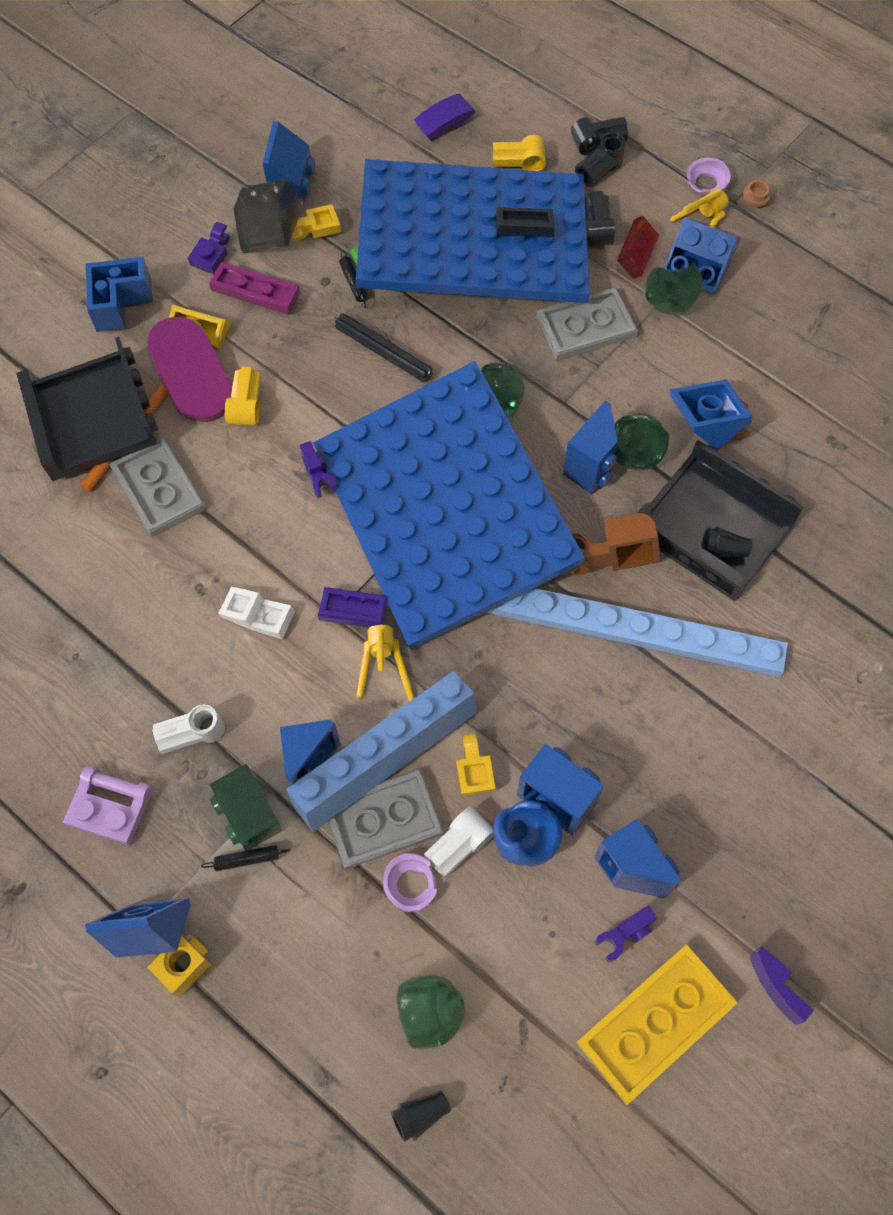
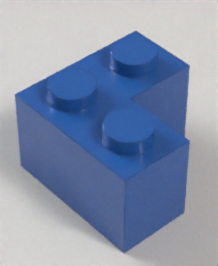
[85,257,153,332]

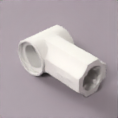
[152,704,225,754]
[424,806,494,878]

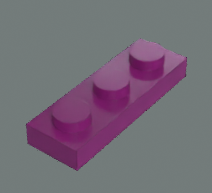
[209,262,300,315]

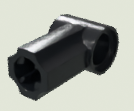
[571,117,628,156]
[575,132,625,186]
[585,191,615,245]

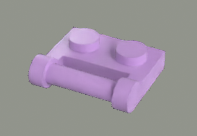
[62,765,152,846]

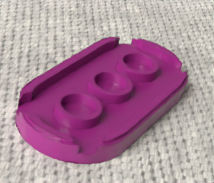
[147,317,232,422]

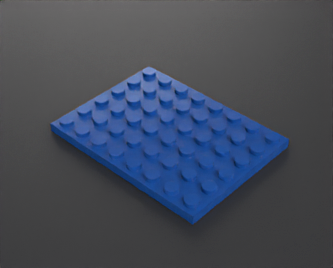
[356,159,590,303]
[313,361,585,649]

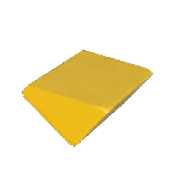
[169,305,231,349]

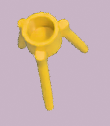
[670,188,729,227]
[357,625,414,701]

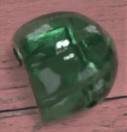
[645,263,702,315]
[480,363,525,418]
[614,413,669,471]
[396,974,465,1049]

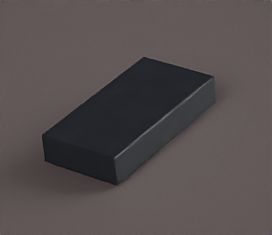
[496,207,555,237]

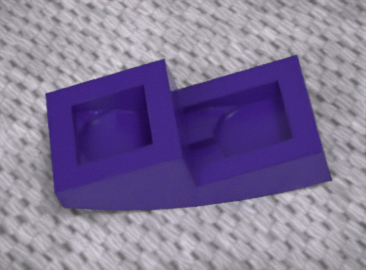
[414,93,476,142]
[750,946,814,1025]

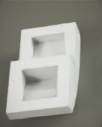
[218,586,295,639]

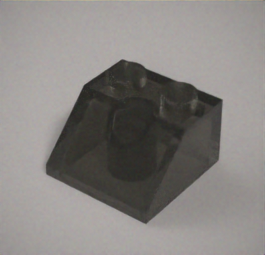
[233,179,304,253]

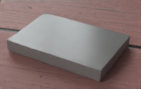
[536,287,638,361]
[109,437,207,538]
[329,769,444,870]

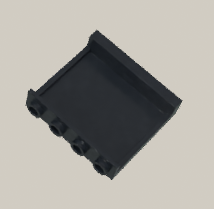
[16,337,158,481]
[638,440,804,601]

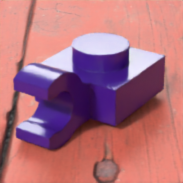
[187,222,230,275]
[299,441,337,498]
[595,906,657,962]

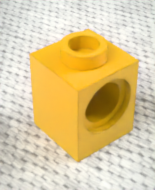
[147,935,212,998]

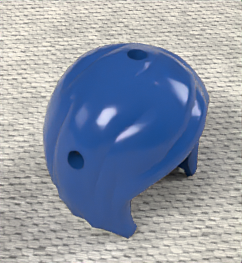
[493,801,562,867]

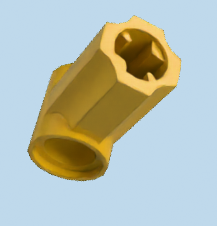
[493,135,546,171]
[225,367,261,426]

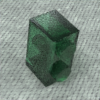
[209,764,283,851]

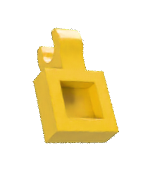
[289,204,341,241]
[456,734,496,797]

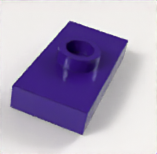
[318,587,388,628]

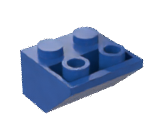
[662,217,741,293]
[594,818,681,898]

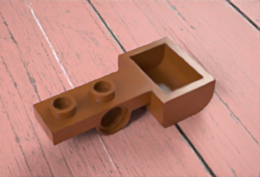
[549,513,660,581]

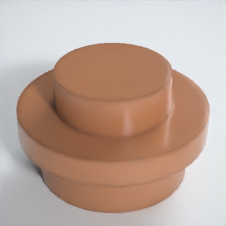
[742,180,771,207]

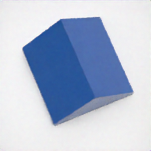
[670,379,752,450]
[280,720,341,786]
[85,898,191,957]

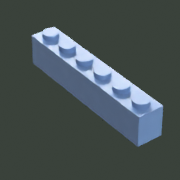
[286,671,477,832]

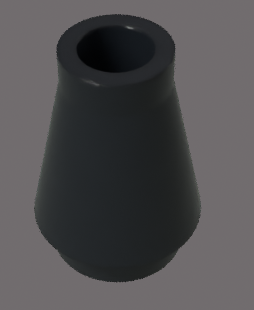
[702,526,752,558]
[391,1090,451,1142]

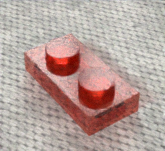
[617,216,659,279]

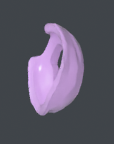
[687,158,731,196]
[383,853,437,912]

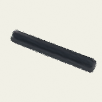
[335,313,433,382]

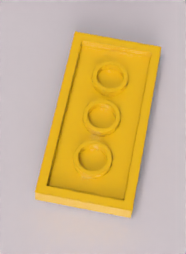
[576,944,738,1105]

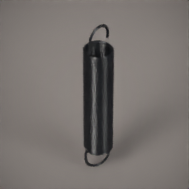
[339,250,368,308]
[201,845,291,872]

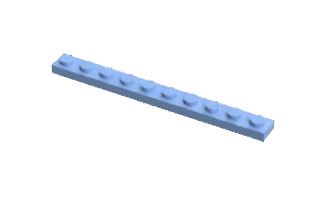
[485,588,788,677]

